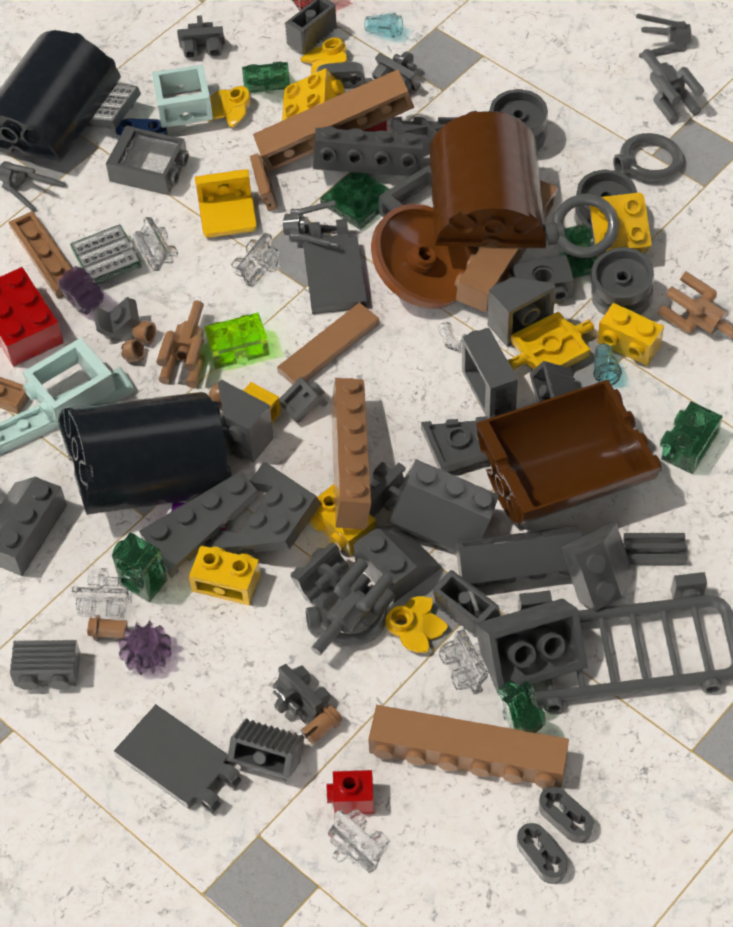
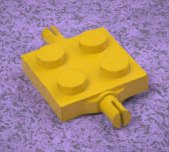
[507,311,594,371]

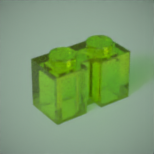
[204,312,270,369]

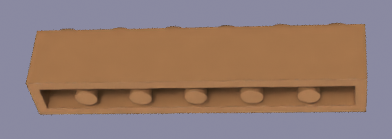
[253,69,415,172]
[454,180,558,313]
[331,377,371,529]
[368,705,569,789]

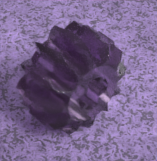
[58,266,104,315]
[118,620,172,675]

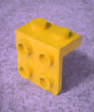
[282,68,344,121]
[194,169,257,238]
[589,193,652,260]

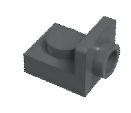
[93,297,140,340]
[279,377,328,423]

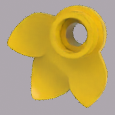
[300,37,347,74]
[207,86,251,128]
[385,596,448,653]

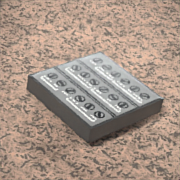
[87,84,141,129]

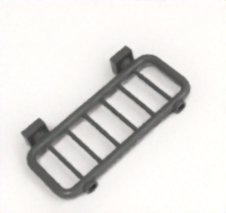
[513,572,733,712]

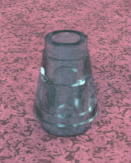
[364,13,403,38]
[593,344,622,385]

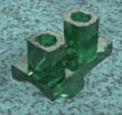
[242,61,290,94]
[559,224,598,278]
[497,680,546,733]

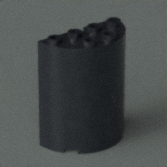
[0,30,121,162]
[58,392,232,515]

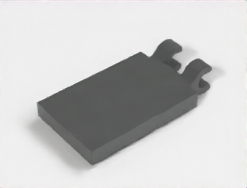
[303,219,367,314]
[114,704,242,815]

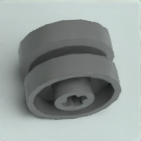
[489,89,548,152]
[574,169,637,238]
[591,247,654,315]

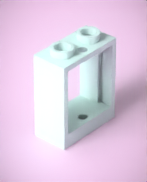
[152,64,213,128]
[22,338,116,426]

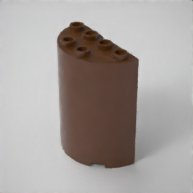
[429,111,547,248]
[476,380,662,525]

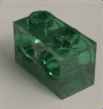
[660,401,723,474]
[112,532,168,603]

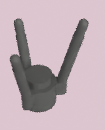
[636,14,691,58]
[0,161,67,212]
[283,201,340,249]

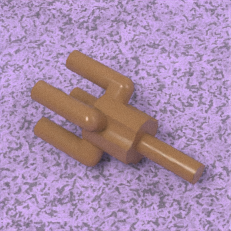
[657,271,733,339]
[156,300,206,388]

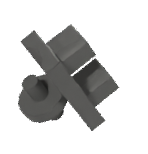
[177,15,225,58]
[372,51,421,91]
[369,462,406,517]
[290,542,349,602]
[273,664,331,724]

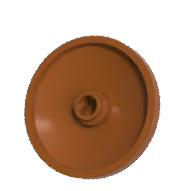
[371,204,475,309]

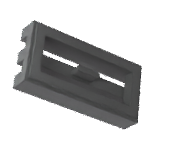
[623,533,687,565]

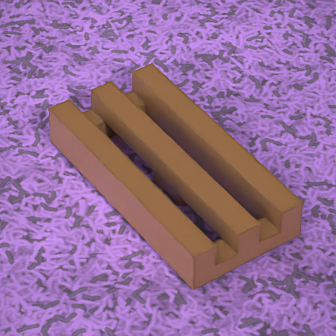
[249,153,278,212]

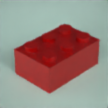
[0,267,64,367]

